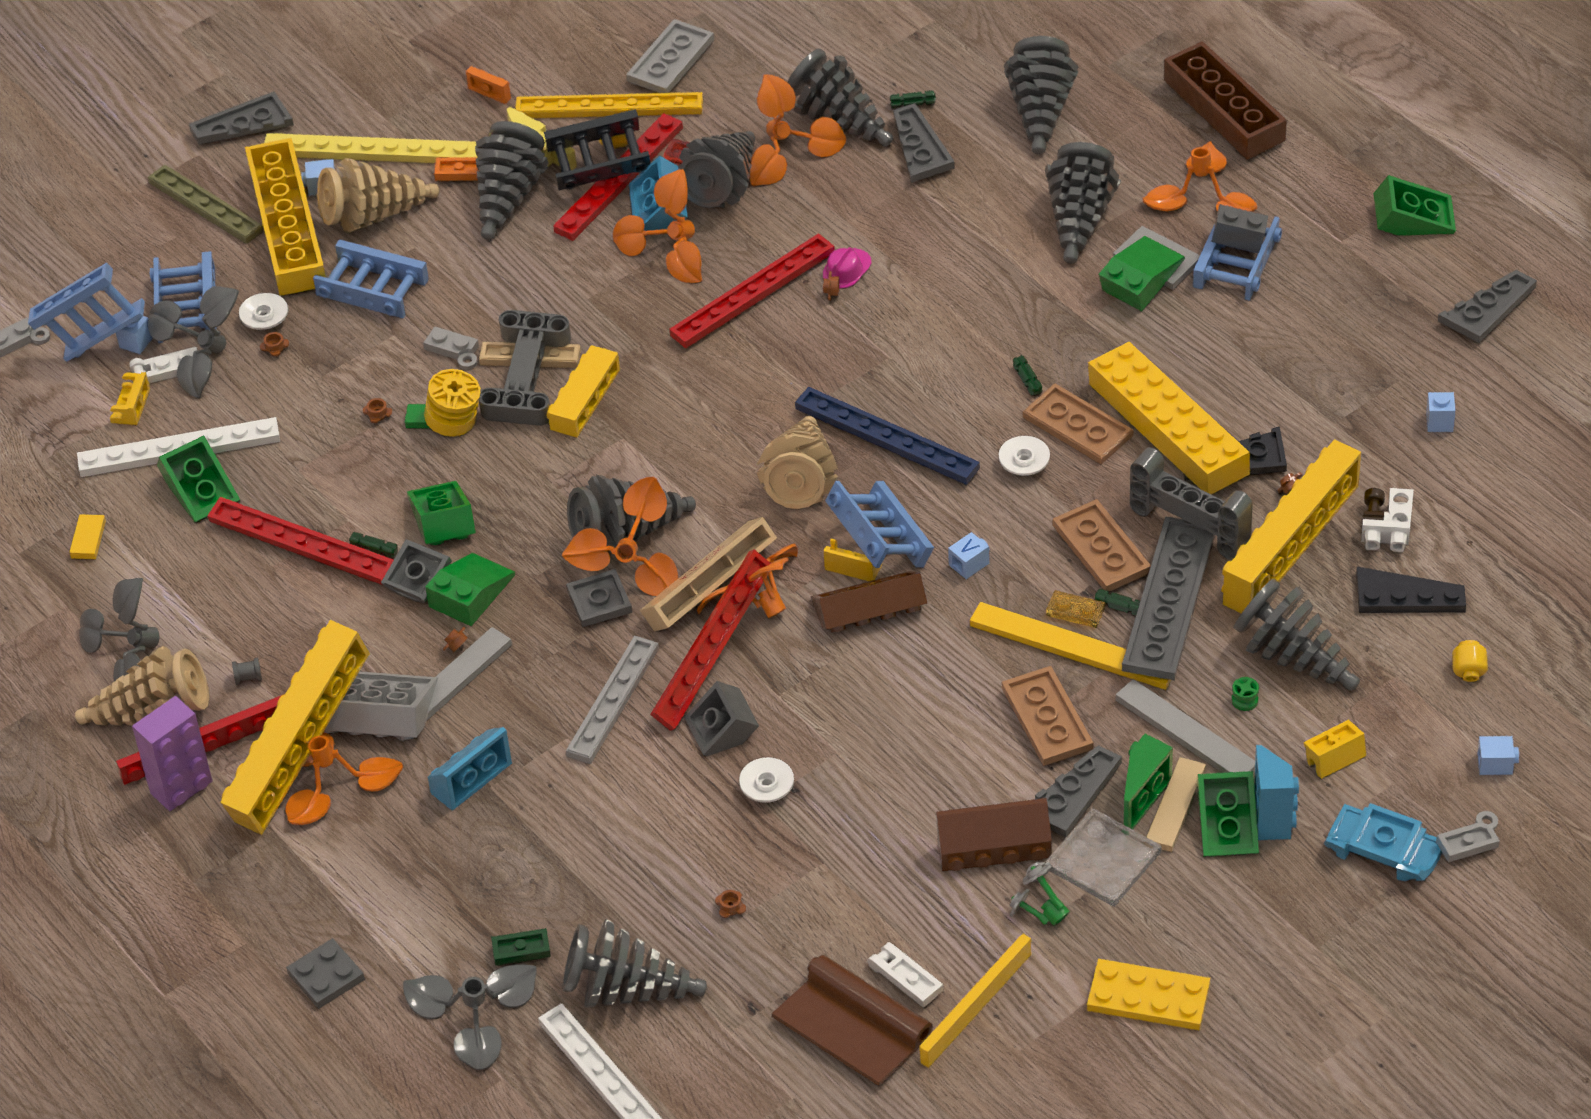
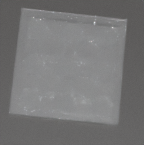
[1045,808,1161,907]

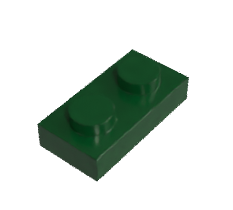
[491,928,551,966]

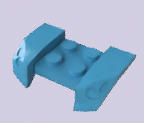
[1323,803,1442,881]

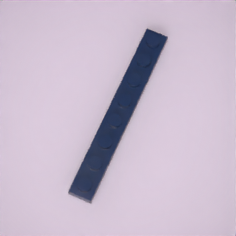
[795,386,980,485]

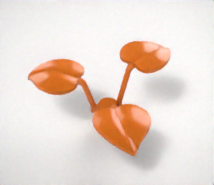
[749,74,846,186]
[1142,141,1257,212]
[613,169,703,283]
[562,476,679,596]
[697,544,798,619]
[285,732,403,825]

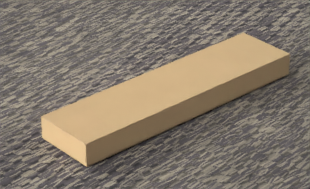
[479,342,581,368]
[1145,757,1206,852]

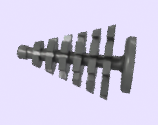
[1004,36,1079,154]
[787,49,893,147]
[475,121,549,240]
[678,131,755,208]
[1045,142,1121,264]
[567,474,696,555]
[1233,579,1360,691]
[562,919,707,1008]

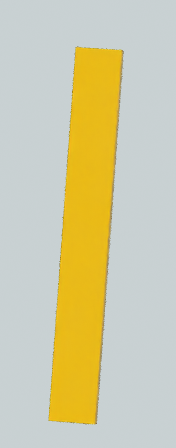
[515,92,703,118]
[970,602,1171,690]

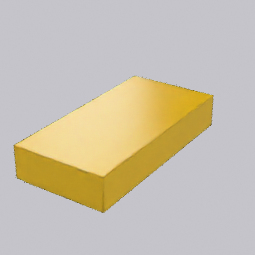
[69,514,106,559]

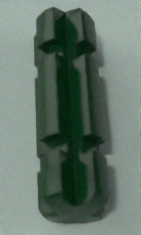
[890,90,936,108]
[1013,355,1043,396]
[349,532,398,558]
[1095,589,1141,615]

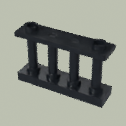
[543,109,651,191]

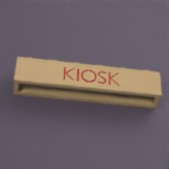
[640,517,777,632]

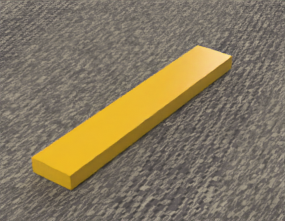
[920,934,1031,1068]

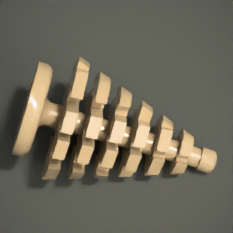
[317,158,439,233]
[757,416,838,509]
[75,646,209,726]

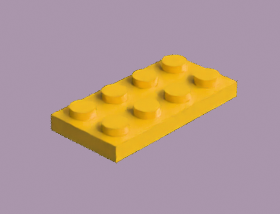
[1087,959,1210,1031]

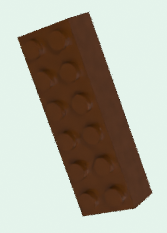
[1164,41,1287,159]

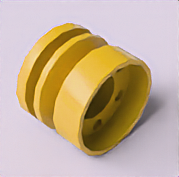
[424,369,481,437]

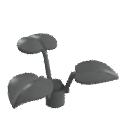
[148,286,239,398]
[79,578,160,682]
[403,965,537,1070]

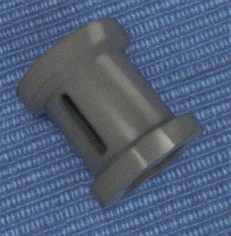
[232,657,262,685]

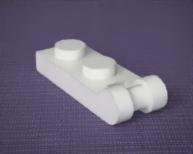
[129,347,197,383]
[867,942,943,1008]

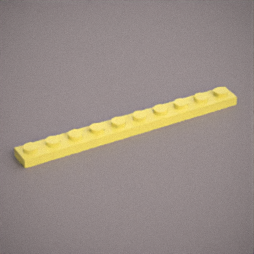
[264,133,477,163]

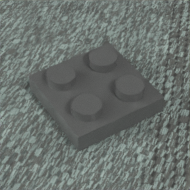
[566,569,632,627]
[286,938,365,1009]

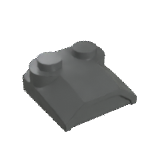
[381,539,452,603]

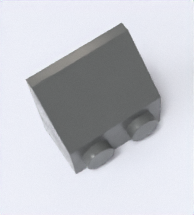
[1211,204,1268,253]
[684,681,759,756]

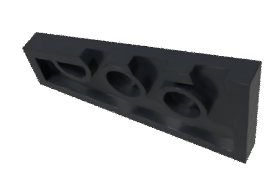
[1183,426,1287,481]
[1356,566,1466,613]

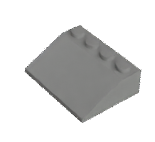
[324,671,438,739]

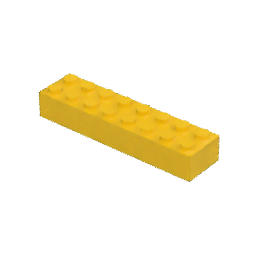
[245,138,326,296]
[1088,342,1250,494]
[1221,439,1361,614]
[220,620,370,835]

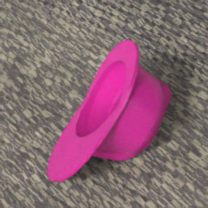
[823,247,872,289]

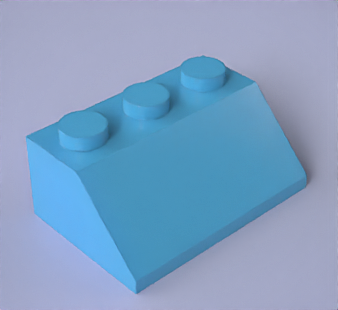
[629,155,688,231]
[428,727,512,811]
[1254,745,1299,840]

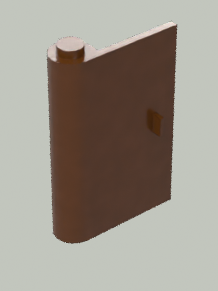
[772,955,933,1086]

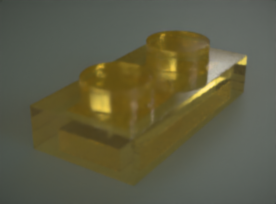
[1046,590,1105,628]

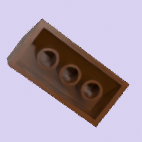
[810,571,928,633]
[936,798,1052,872]

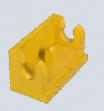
[110,372,150,425]
[824,539,883,581]
[1303,720,1366,779]

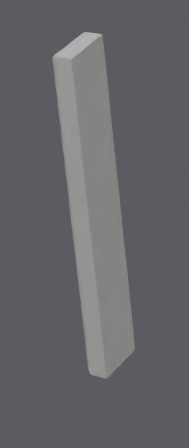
[394,627,512,742]
[566,635,659,764]
[1116,679,1255,773]

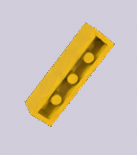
[547,345,620,438]

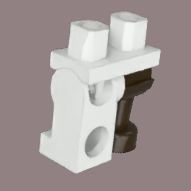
[1361,488,1413,552]

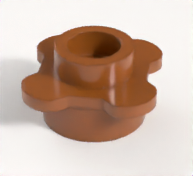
[823,271,840,301]
[260,332,289,356]
[363,398,392,423]
[1277,472,1303,496]
[443,626,468,653]
[715,890,746,918]

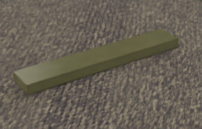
[148,164,264,244]

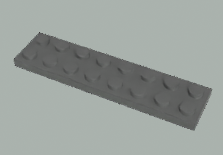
[1122,516,1215,680]

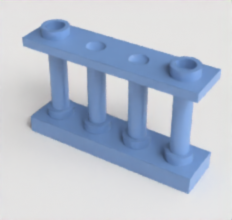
[1193,205,1282,301]
[313,239,429,319]
[150,251,217,343]
[28,263,145,362]
[825,481,934,568]

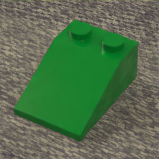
[1373,175,1456,236]
[1098,236,1185,312]
[157,435,240,523]
[407,481,476,545]
[425,553,515,627]
[1123,733,1173,836]
[1197,771,1259,857]

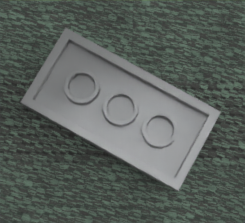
[626,19,714,93]

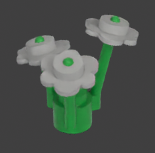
[1009,862,1070,926]

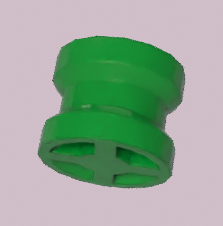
[1232,677,1259,711]

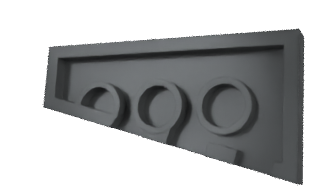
[189,91,294,144]
[893,103,955,183]
[1438,270,1537,343]
[1035,745,1122,837]

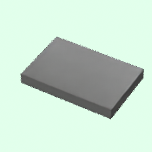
[1113,226,1200,290]

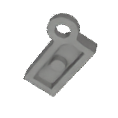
[0,317,50,357]
[423,327,479,370]
[1436,811,1500,863]

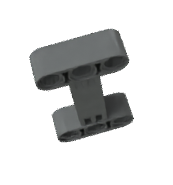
[479,310,571,426]
[1129,447,1253,560]

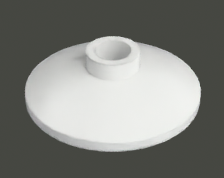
[239,293,288,330]
[999,436,1050,476]
[739,758,794,802]

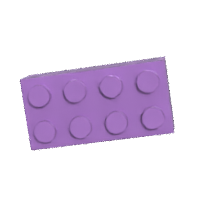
[132,696,212,811]

